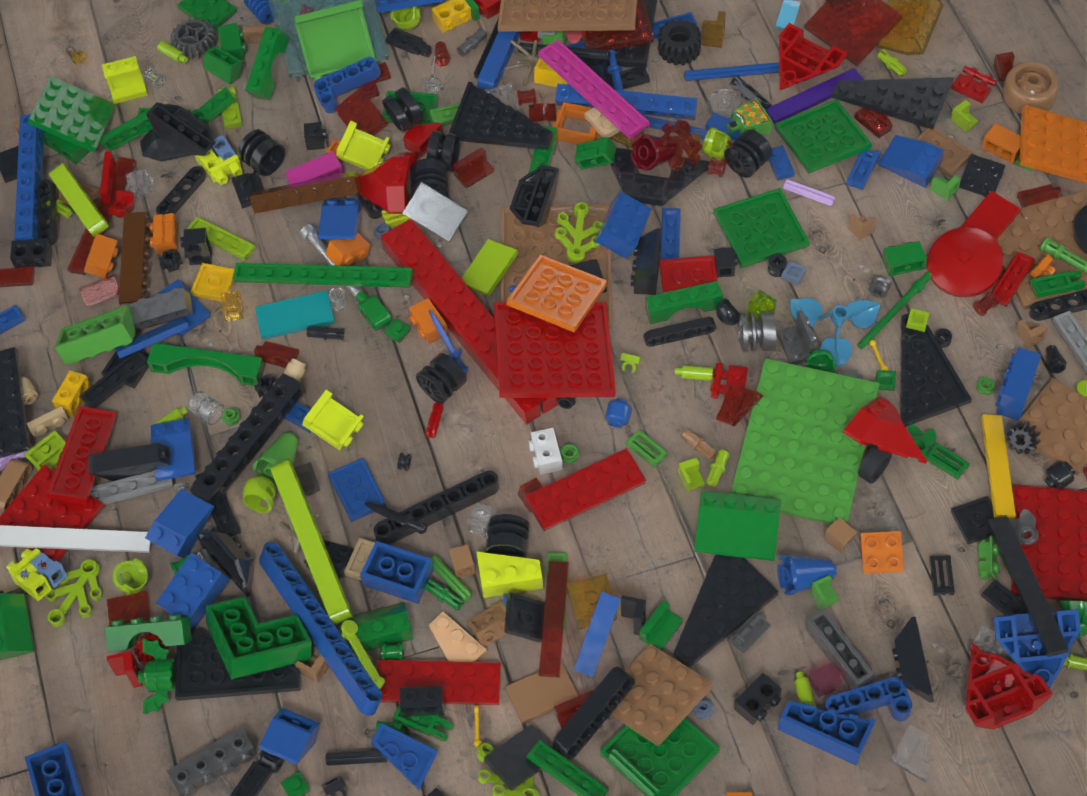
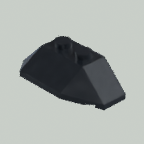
[146,102,216,156]
[140,128,190,162]
[509,165,559,227]
[196,532,254,597]
[892,616,934,703]

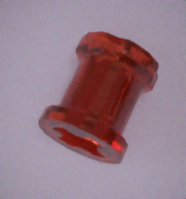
[517,88,536,106]
[973,292,999,316]

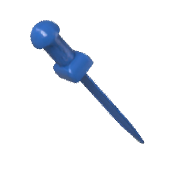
[608,50,624,91]
[429,310,468,374]

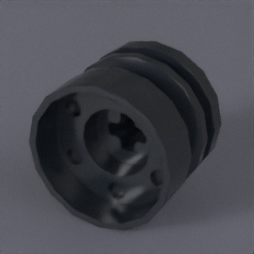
[238,129,285,177]
[724,129,772,178]
[410,158,448,198]
[416,353,467,404]
[485,514,530,558]

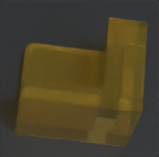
[221,291,244,322]

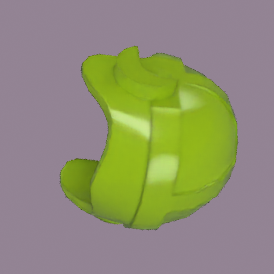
[390,6,422,30]
[112,558,148,595]

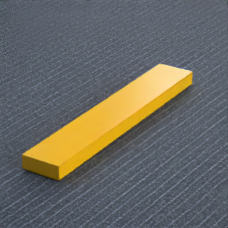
[981,414,1016,519]

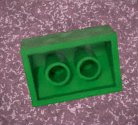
[0,593,34,660]
[347,602,413,654]

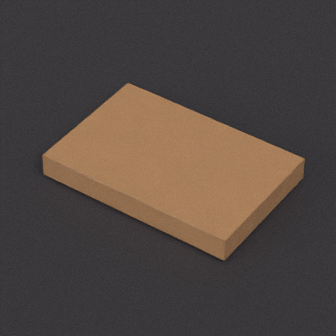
[916,127,973,177]
[505,662,579,725]

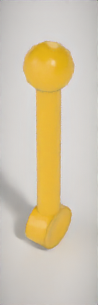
[869,340,888,371]
[473,705,482,748]

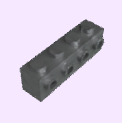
[115,288,193,331]
[806,609,874,690]
[167,727,257,796]

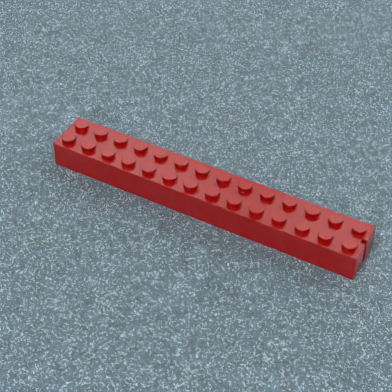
[380,219,558,425]

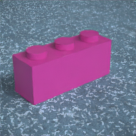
[285,152,343,184]

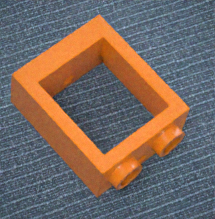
[552,102,600,144]

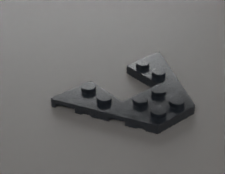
[610,148,710,206]

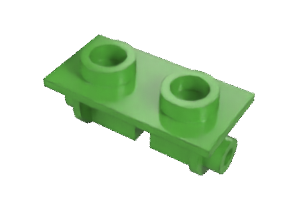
[978,536,1000,581]

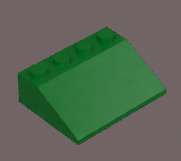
[694,490,781,561]

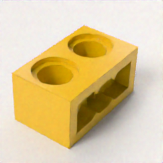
[431,0,472,33]
[52,370,91,418]

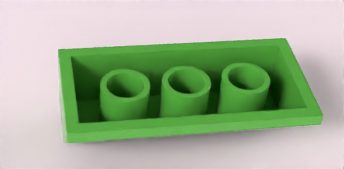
[55,305,136,365]

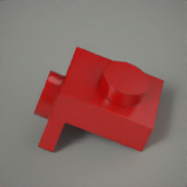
[109,190,135,218]

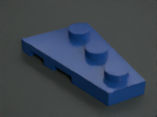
[371,723,438,791]

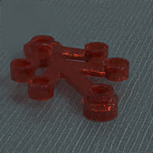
[660,120,703,171]

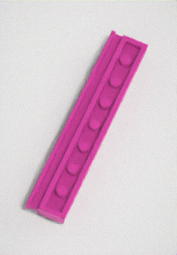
[538,39,650,139]

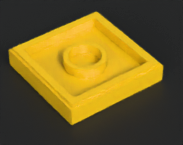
[190,263,235,302]

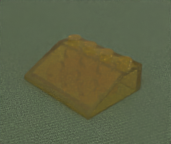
[870,0,944,56]

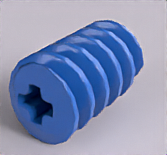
[244,0,279,24]

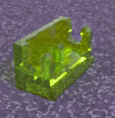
[747,290,777,321]

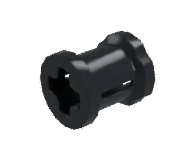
[256,750,285,773]

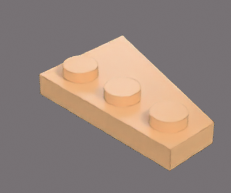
[429,612,487,662]

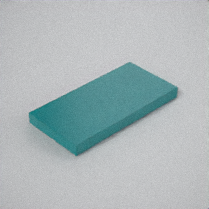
[255,290,335,340]

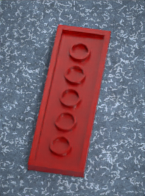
[47,406,117,504]
[524,448,646,531]
[376,660,501,705]

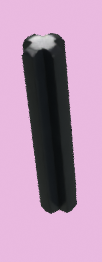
[325,750,388,766]

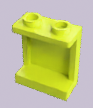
[102,56,148,104]
[336,121,391,170]
[302,390,364,451]

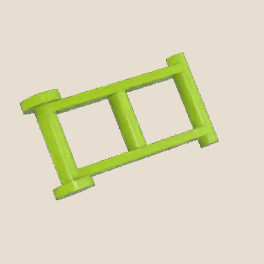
[341,620,385,690]

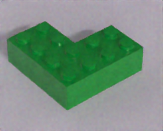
[206,597,312,679]

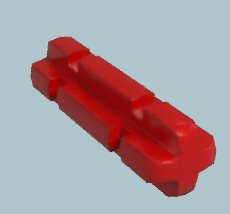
[425,402,444,438]

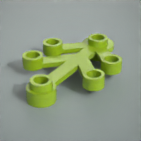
[554,202,602,263]
[45,559,103,627]
[476,743,539,796]

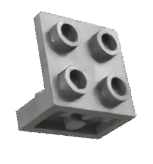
[778,310,816,365]

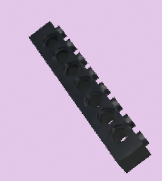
[189,373,305,506]

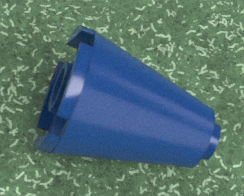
[777,554,837,595]

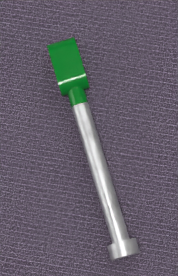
[300,223,392,331]

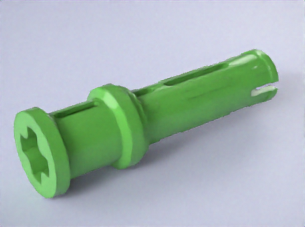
[1040,236,1087,274]

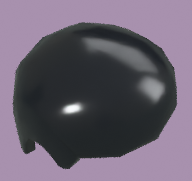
[716,298,740,326]

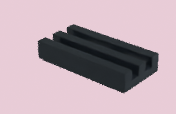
[929,555,955,596]

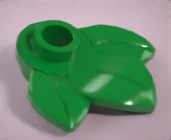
[907,424,936,457]

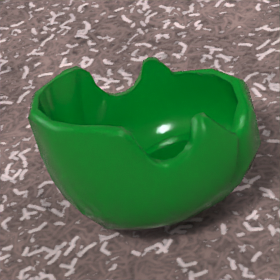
[806,349,836,373]

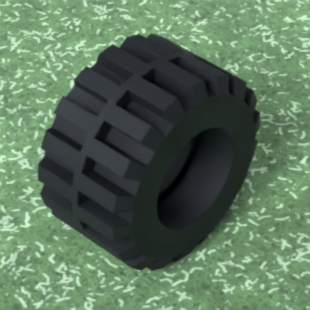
[658,19,701,65]

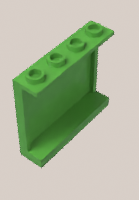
[293,0,378,81]

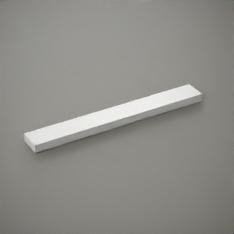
[0,525,151,553]

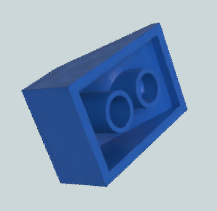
[878,135,944,188]
[318,198,362,239]
[151,418,196,481]
[145,489,215,558]

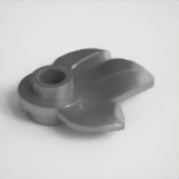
[1009,509,1039,545]

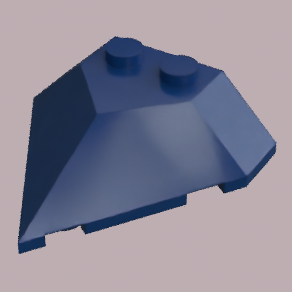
[993,609,1081,689]

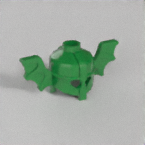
[138,639,176,715]

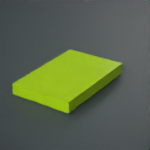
[461,239,519,297]

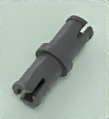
[457,28,487,57]

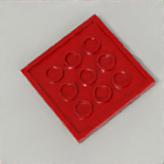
[0,464,104,562]

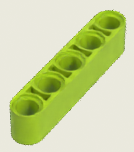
[48,162,110,237]

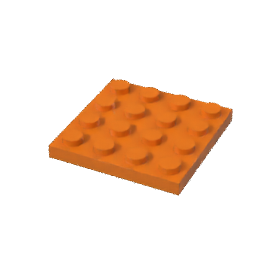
[1020,105,1087,184]
[506,254,607,332]

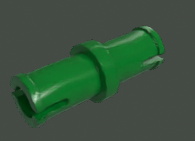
[424,579,464,611]

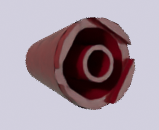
[631,134,679,170]

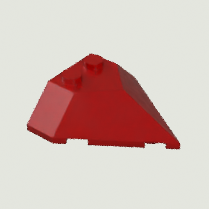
[779,23,848,90]
[358,152,418,214]
[843,396,927,464]
[965,643,1053,730]

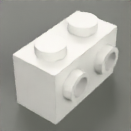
[528,428,563,475]

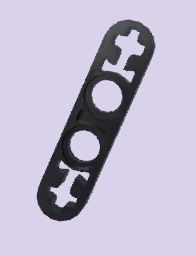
[156,166,206,215]
[37,179,57,246]
[1029,290,1087,321]
[643,317,716,347]

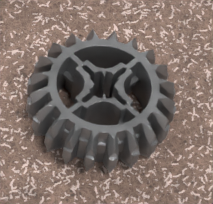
[171,17,217,59]

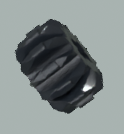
[1006,421,1041,454]

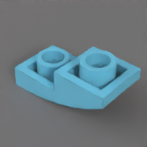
[775,0,800,30]

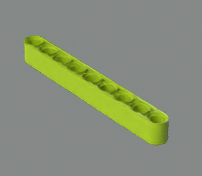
[270,459,353,625]

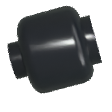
[1044,461,1075,489]

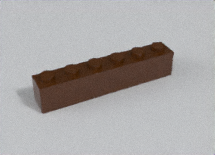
[250,171,361,214]
[119,212,152,306]

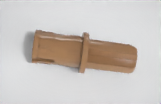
[681,428,717,459]

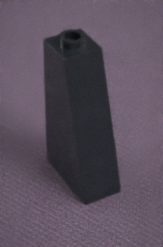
[88,443,171,481]

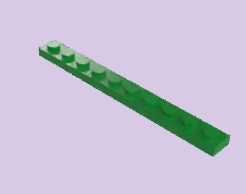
[233,263,413,288]

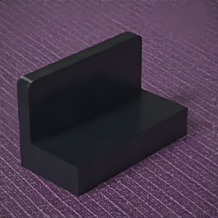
[621,595,646,636]

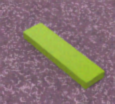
[187,216,256,261]

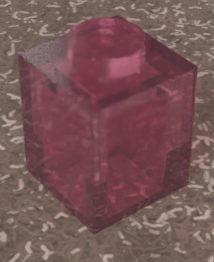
[809,662,843,698]

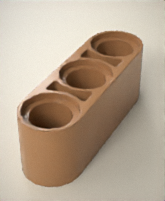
[0,458,32,512]

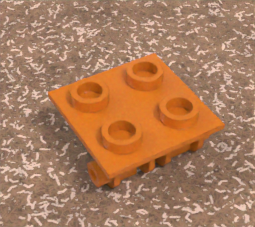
[859,531,904,574]

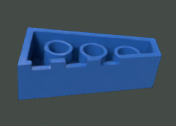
[777,701,876,765]

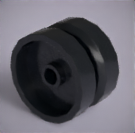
[382,87,424,133]
[426,130,460,172]

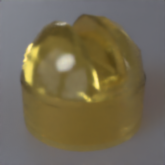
[71,50,86,65]

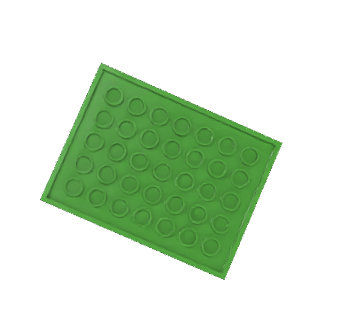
[731,358,880,525]

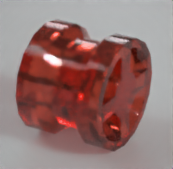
[708,157,727,178]

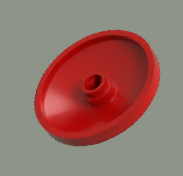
[927,227,1003,297]

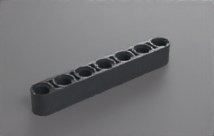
[373,470,499,545]

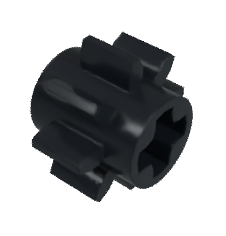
[159,249,183,273]
[254,375,275,398]

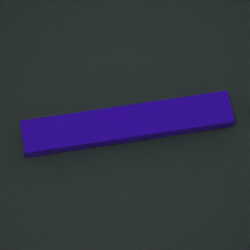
[765,68,864,125]

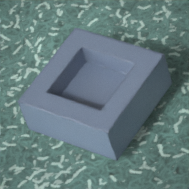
[781,261,806,285]

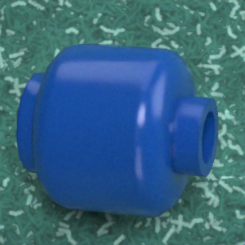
[605,398,632,428]

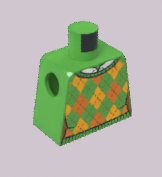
[727,98,772,135]

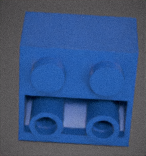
[259,708,320,765]

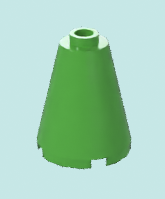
[253,433,298,486]

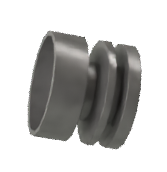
[738,311,776,353]

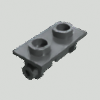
[728,612,771,654]

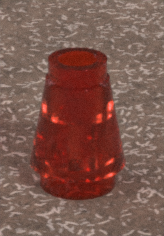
[434,42,451,67]

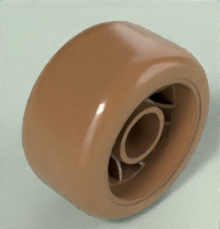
[1003,62,1059,114]

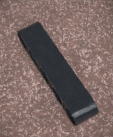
[553,666,635,759]

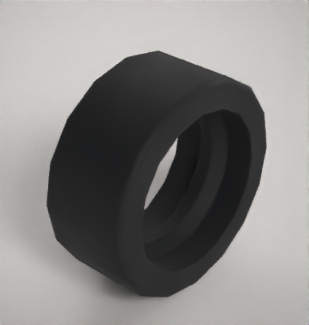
[858,445,892,484]

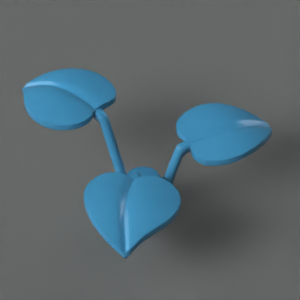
[790,298,880,367]

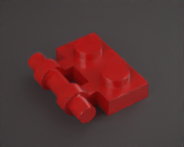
[951,66,997,104]
[710,363,748,404]

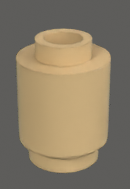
[284,358,306,382]
[21,376,38,404]

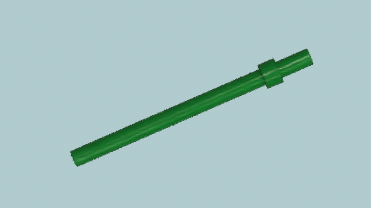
[857,272,932,349]

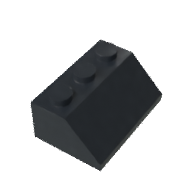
[631,228,661,295]

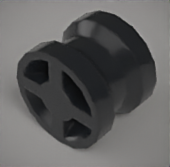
[768,254,787,277]

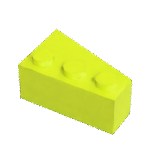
[477,552,544,598]

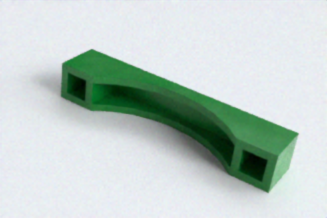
[147,343,265,386]

